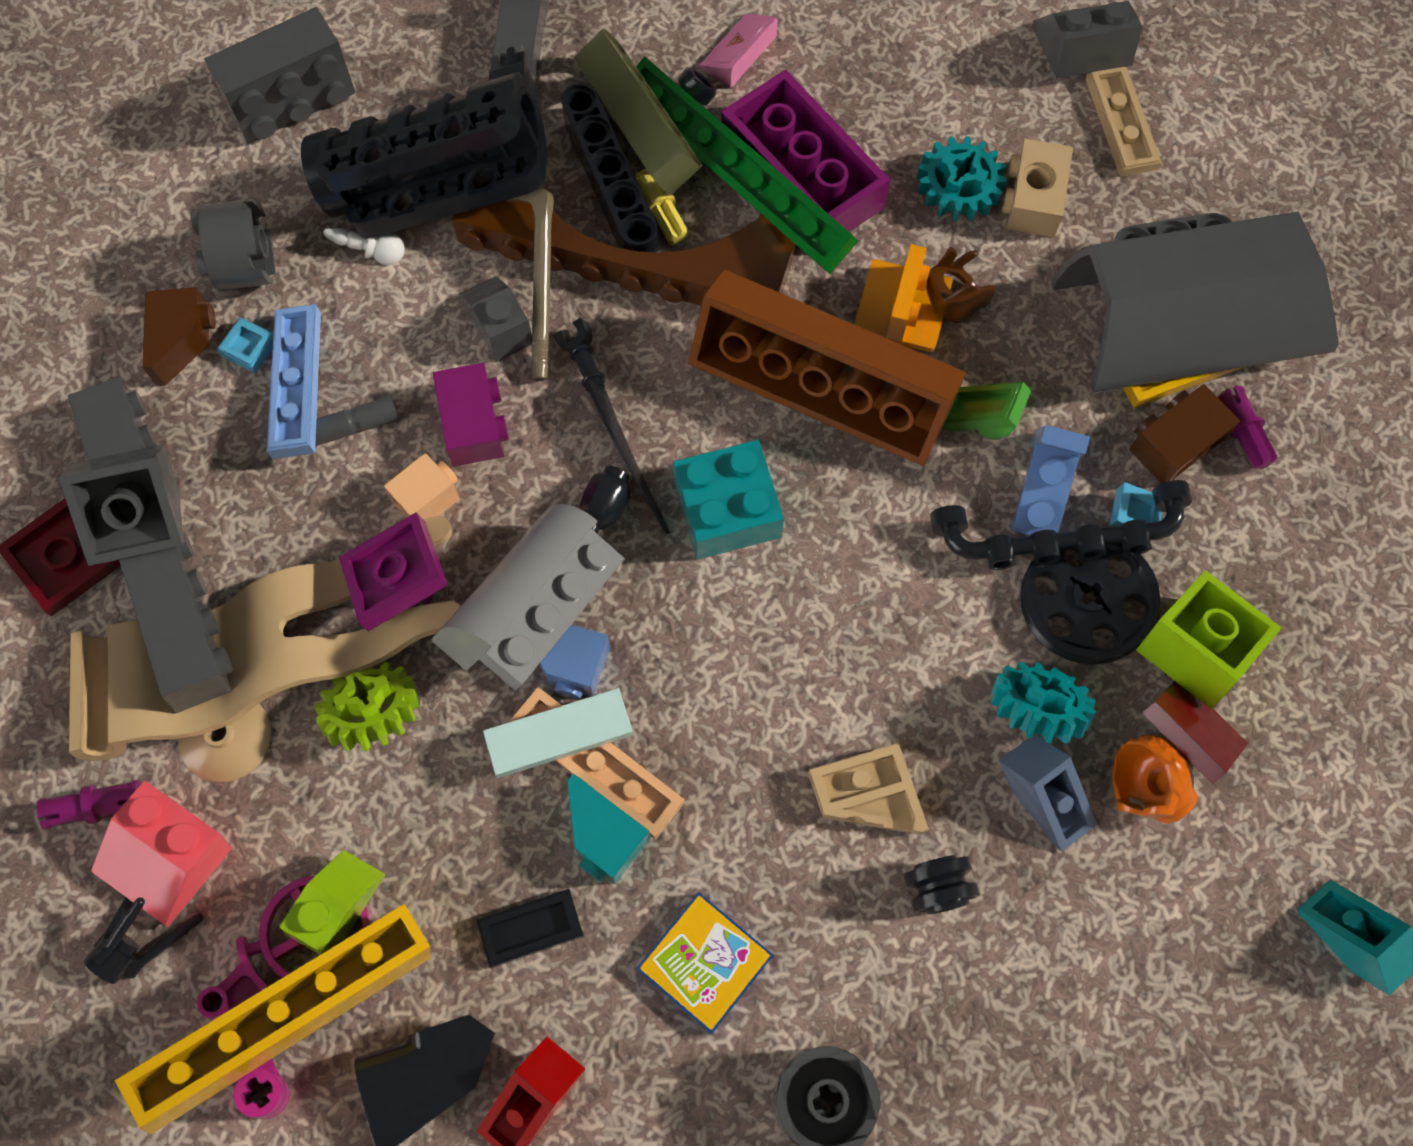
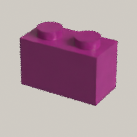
[433,362,509,467]

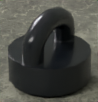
[678,67,717,106]

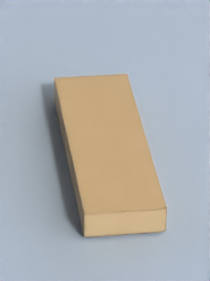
[1085,67,1162,177]

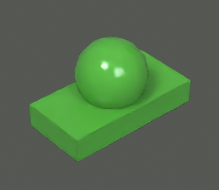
[943,382,1031,440]

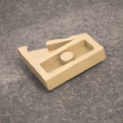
[808,743,929,835]

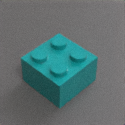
[673,439,784,560]

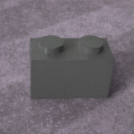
[1032,1,1143,78]
[58,444,184,566]

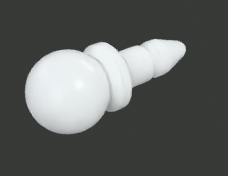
[323,228,405,265]

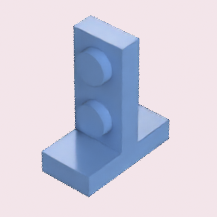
[1010,425,1090,536]

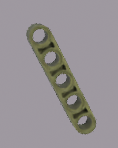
[574,28,702,195]

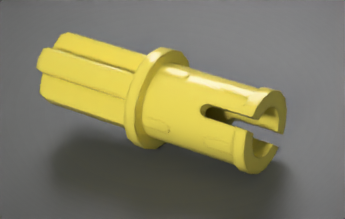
[635,169,688,246]

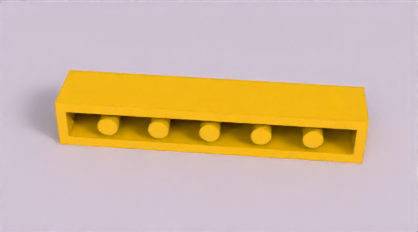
[114,904,431,1135]

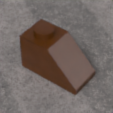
[142,287,216,386]

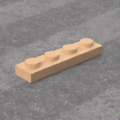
[508,687,685,840]

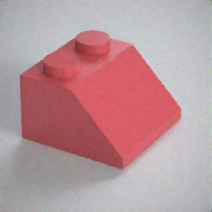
[91,780,232,927]

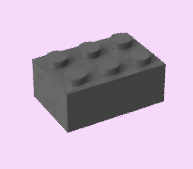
[204,7,356,144]

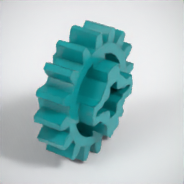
[916,136,1007,222]
[991,662,1096,744]

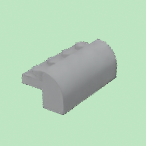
[431,504,625,691]

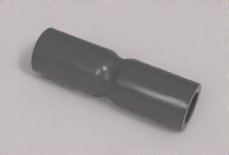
[315,395,400,446]

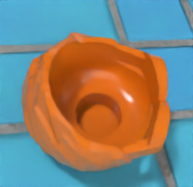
[1112,734,1199,824]

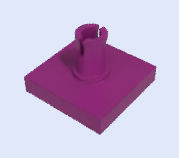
[339,512,448,632]

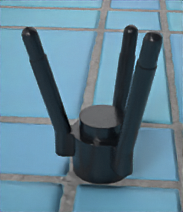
[84,897,203,984]

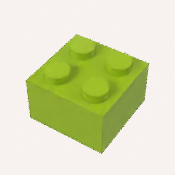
[1136,570,1282,710]

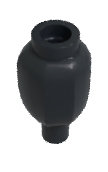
[580,466,631,534]

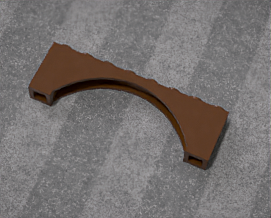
[452,181,797,307]

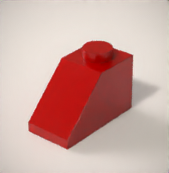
[476,1036,586,1146]

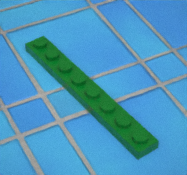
[636,56,858,274]

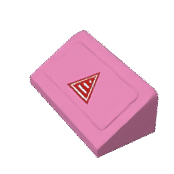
[699,14,778,88]

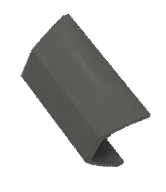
[1051,211,1339,393]

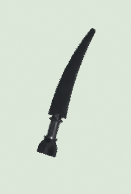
[553,317,670,534]

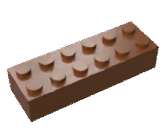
[688,270,966,467]

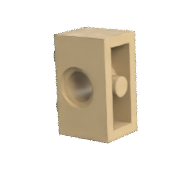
[1001,138,1073,238]

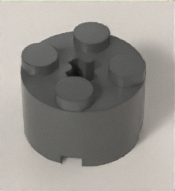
[190,198,276,291]
[773,1046,881,1146]

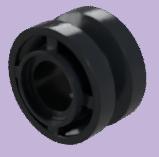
[903,855,980,915]

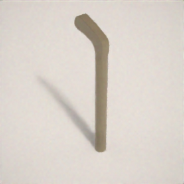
[504,187,554,380]

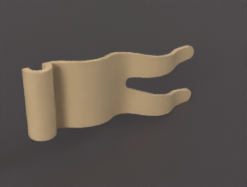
[69,516,461,761]

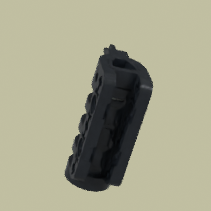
[301,47,546,238]

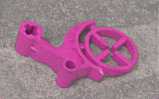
[197,876,371,1119]

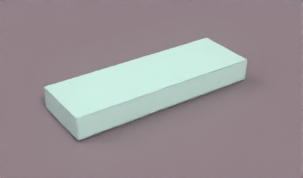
[483,688,634,779]

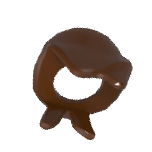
[926,247,996,323]

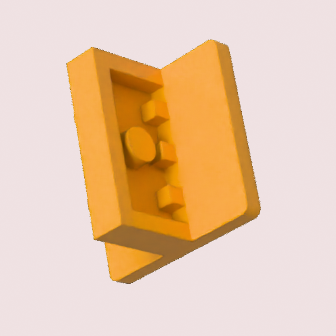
[854,244,953,353]

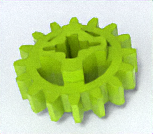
[314,662,420,752]

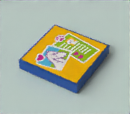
[636,892,774,1035]

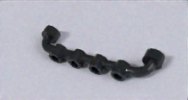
[930,480,1192,570]

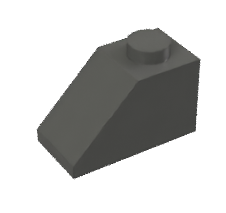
[458,276,532,362]

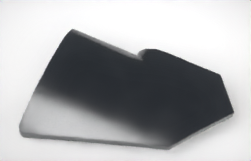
[354,1014,496,1146]

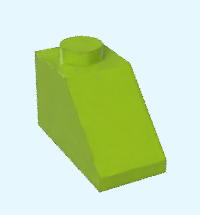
[279,850,385,955]

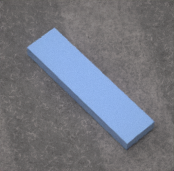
[266,304,321,459]

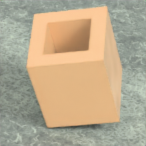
[384,453,460,519]

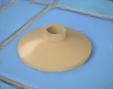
[178,704,272,783]

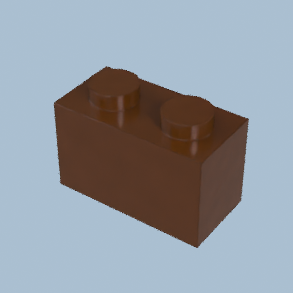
[1129,384,1240,484]

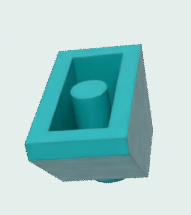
[567,773,650,884]
[1297,879,1413,996]

